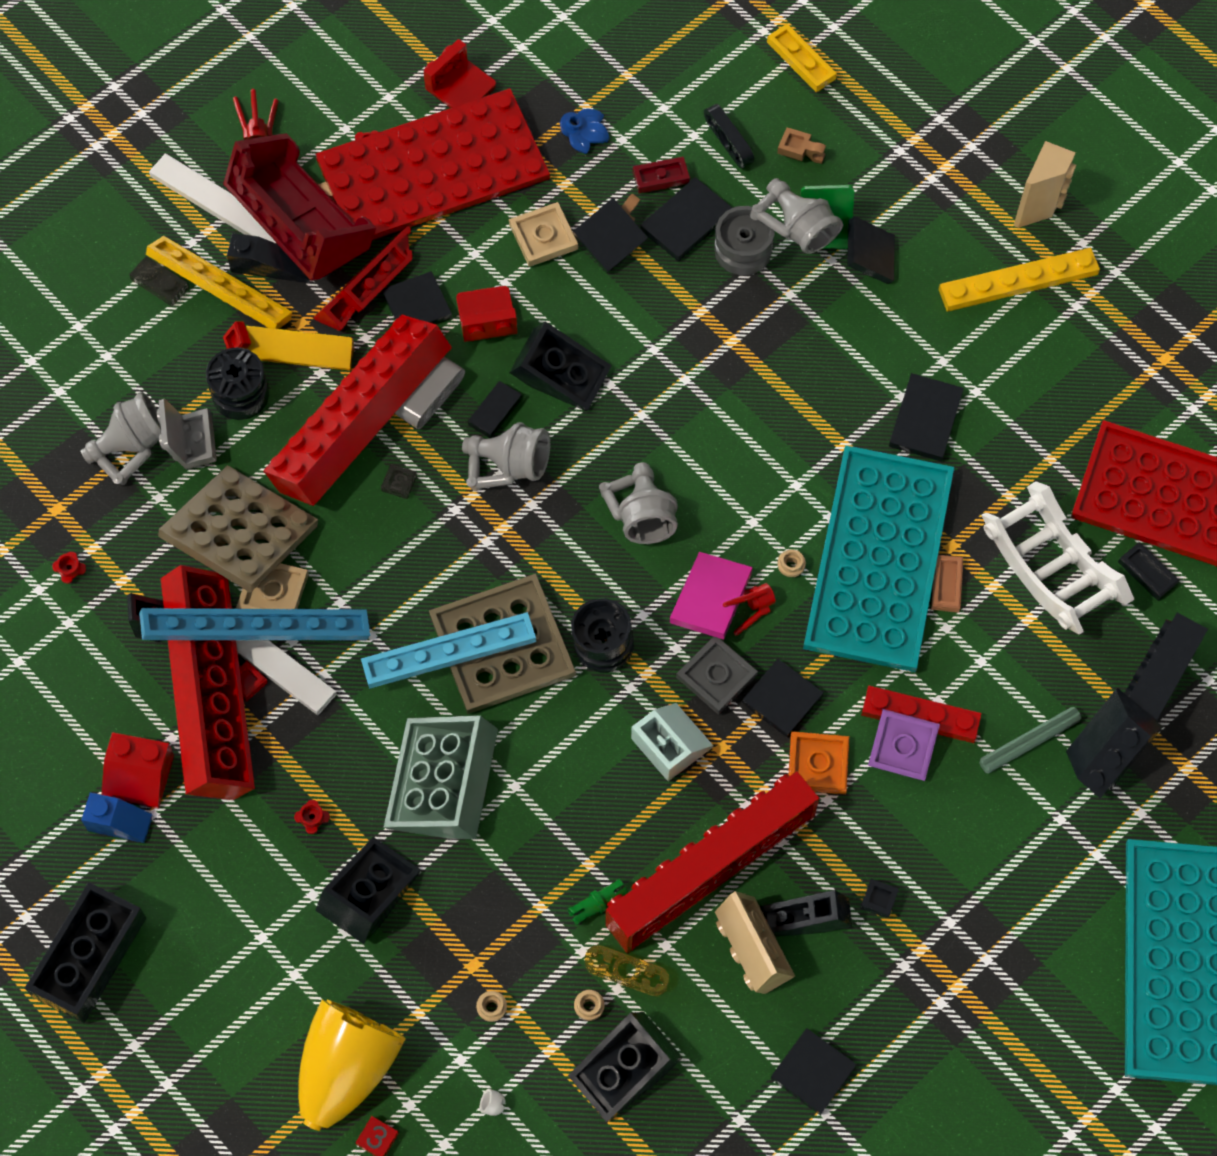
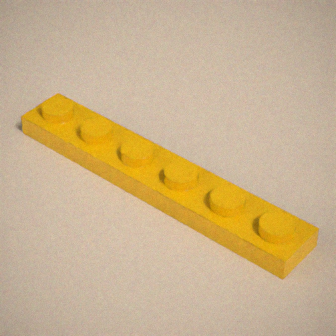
[146,236,292,329]
[938,247,1100,312]

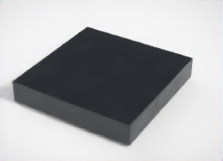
[573,198,648,273]
[847,216,895,284]
[382,271,452,324]
[742,659,823,738]
[770,1028,857,1116]

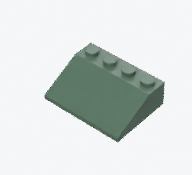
[384,716,498,839]

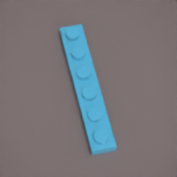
[361,612,536,689]

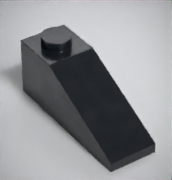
[227,233,310,283]
[759,890,852,937]

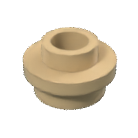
[777,549,806,577]
[574,990,605,1021]
[476,991,507,1022]

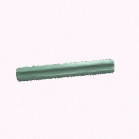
[979,707,1081,773]

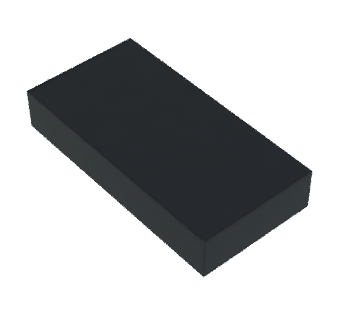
[468,381,522,438]
[1118,542,1180,601]

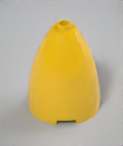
[298,999,405,1131]

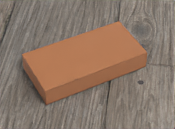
[931,555,963,613]

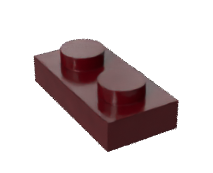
[633,156,690,194]

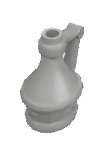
[750,178,843,254]
[81,392,162,486]
[462,422,550,491]
[599,462,678,544]

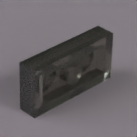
[129,256,189,307]

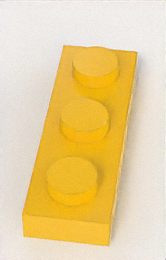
[767,24,837,92]

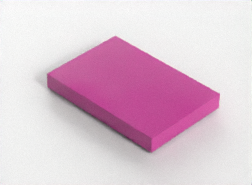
[670,552,752,640]

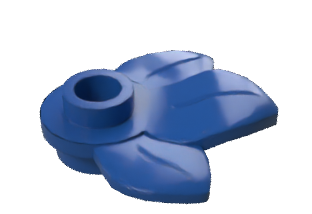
[560,108,610,154]

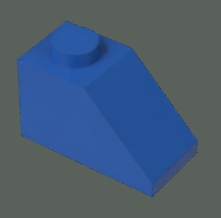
[81,792,153,843]

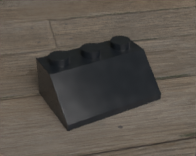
[1066,688,1163,798]

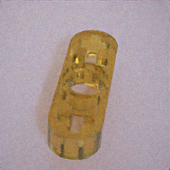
[585,945,669,996]

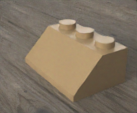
[1013,141,1077,228]
[715,891,795,994]

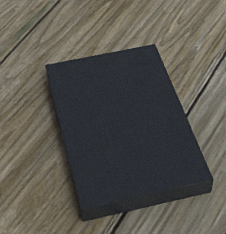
[640,177,732,262]
[889,373,964,462]

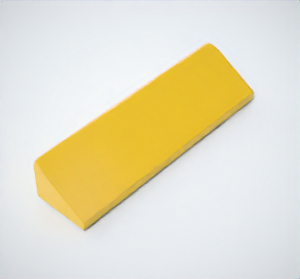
[246,326,355,371]

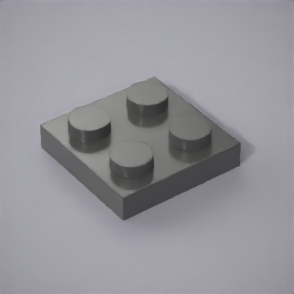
[676,637,758,715]

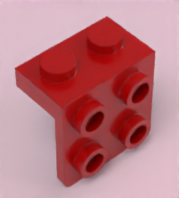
[423,39,496,108]
[456,286,517,342]

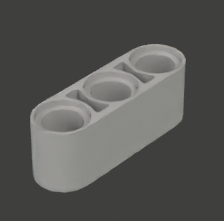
[395,356,465,429]

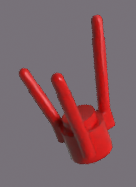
[233,89,278,140]
[723,583,776,636]

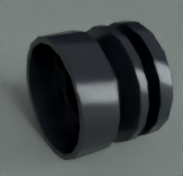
[206,347,269,420]
[571,598,634,673]

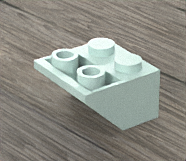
[631,703,713,781]

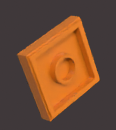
[788,731,849,795]

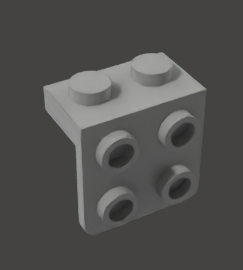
[157,399,217,469]

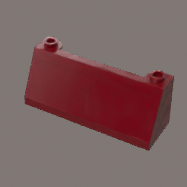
[223,133,376,281]

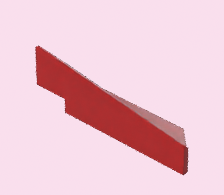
[312,226,412,331]

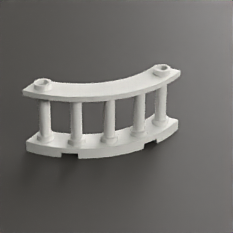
[981,482,1134,634]

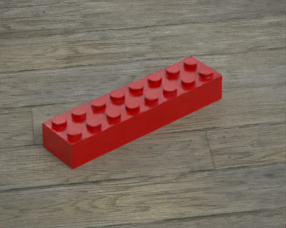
[263,315,452,506]
[160,565,255,800]
[606,771,819,954]

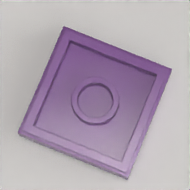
[868,709,940,781]

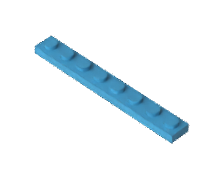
[139,608,370,640]

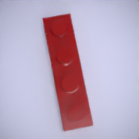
[861,685,981,743]

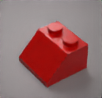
[101,732,174,809]

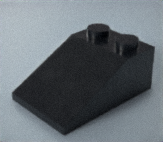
[509,321,612,411]
[315,837,421,944]
[568,1012,683,1123]

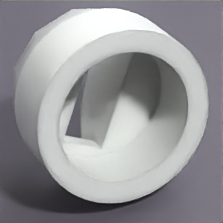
[480,1089,506,1116]

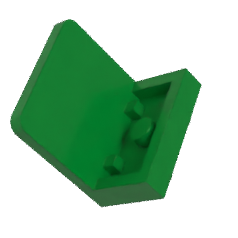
[800,185,854,249]

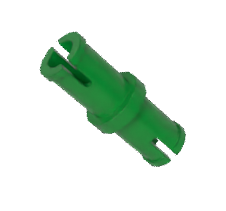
[567,879,628,925]

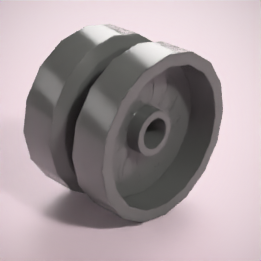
[714,206,775,276]

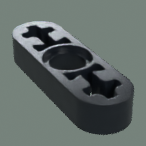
[704,104,754,169]

